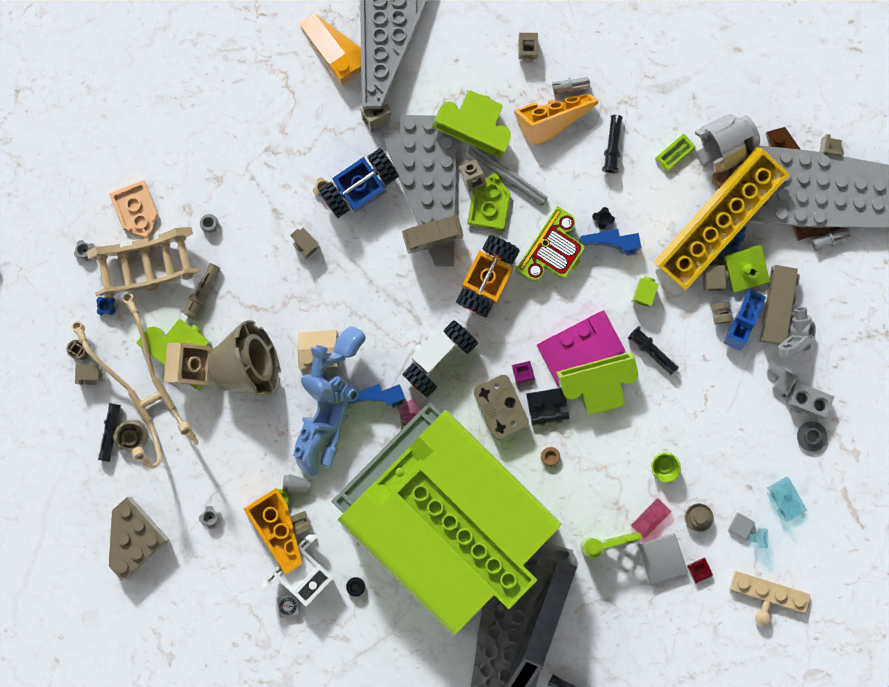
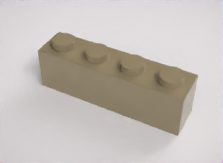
[760,265,800,345]

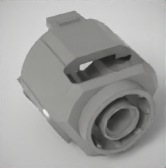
[694,114,760,173]

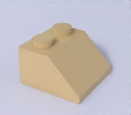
[297,330,339,371]
[164,343,213,386]

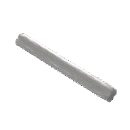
[467,145,548,205]

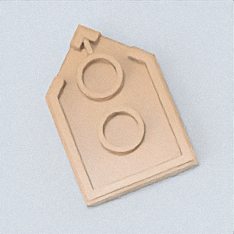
[109,180,158,238]

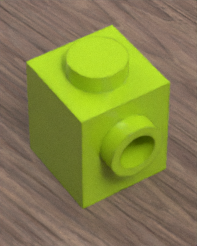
[631,276,659,308]

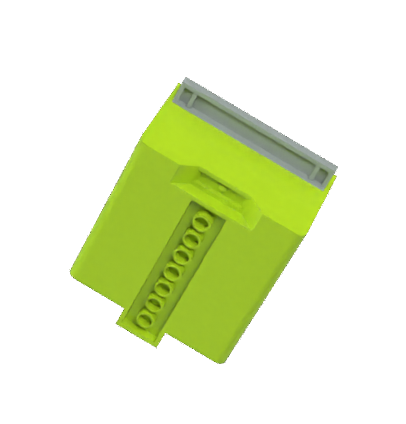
[331,401,562,636]

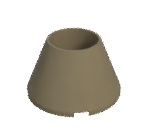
[208,320,280,396]

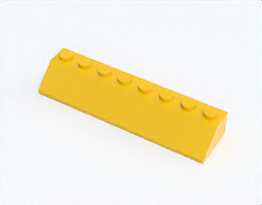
[653,147,790,291]

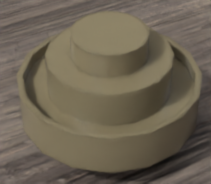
[684,503,714,532]

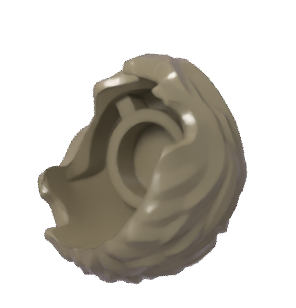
[113,419,149,454]

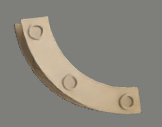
[87,227,201,298]

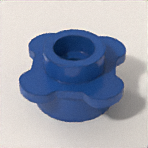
[96,297,116,316]

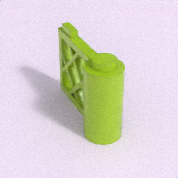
[580,532,642,558]

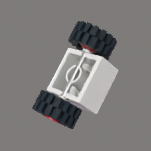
[402,320,479,398]

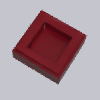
[687,557,713,583]

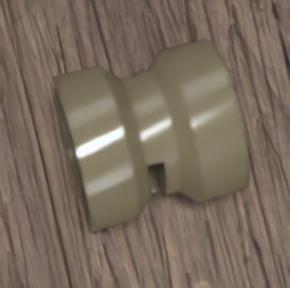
[711,302,733,324]
[66,340,89,360]
[290,511,313,536]

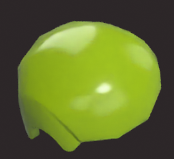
[651,452,681,483]

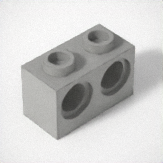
[786,382,835,421]

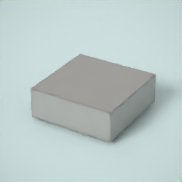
[728,512,755,539]

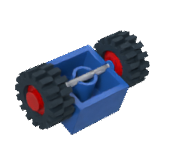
[318,148,399,219]

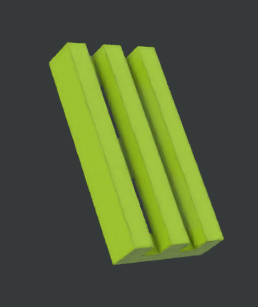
[655,133,696,172]

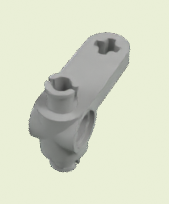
[778,307,816,357]

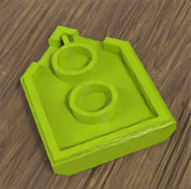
[467,172,511,231]

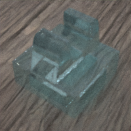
[749,528,768,548]

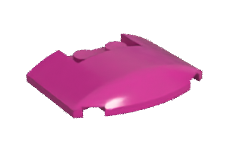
[536,310,625,386]

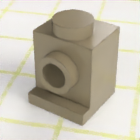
[518,33,538,63]
[360,104,392,133]
[459,159,487,192]
[290,228,320,259]
[75,364,106,385]

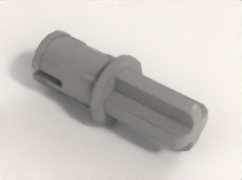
[552,77,590,94]
[811,228,851,251]

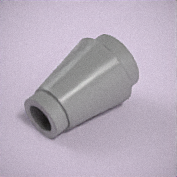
[282,474,311,493]

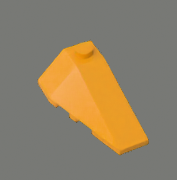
[299,14,361,85]
[514,93,598,145]
[243,488,302,574]

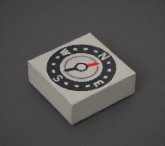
[277,595,300,618]

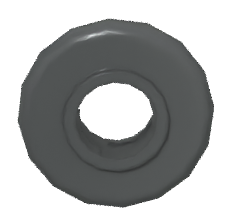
[797,421,827,452]

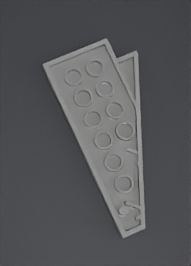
[360,0,428,109]
[382,115,456,267]

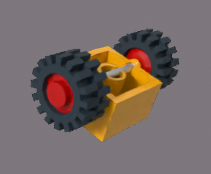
[456,235,520,318]

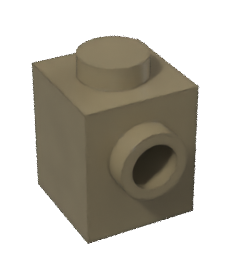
[703,262,729,291]

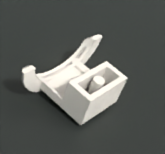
[262,534,333,606]

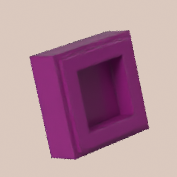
[511,361,535,384]

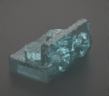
[767,476,807,522]

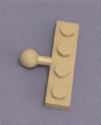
[729,571,810,626]

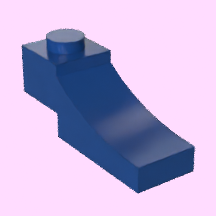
[579,229,642,256]
[723,289,766,351]
[348,384,406,408]

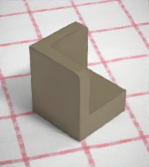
[819,134,843,156]

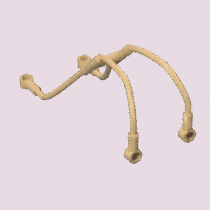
[71,293,199,469]

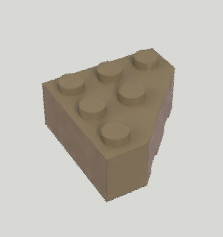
[108,497,170,581]

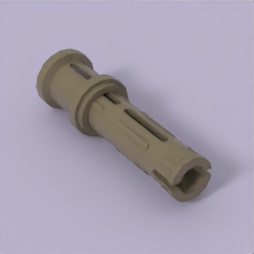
[181,263,221,320]

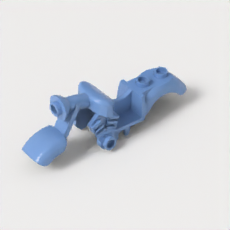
[293,326,366,476]

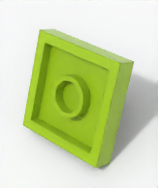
[723,245,770,292]

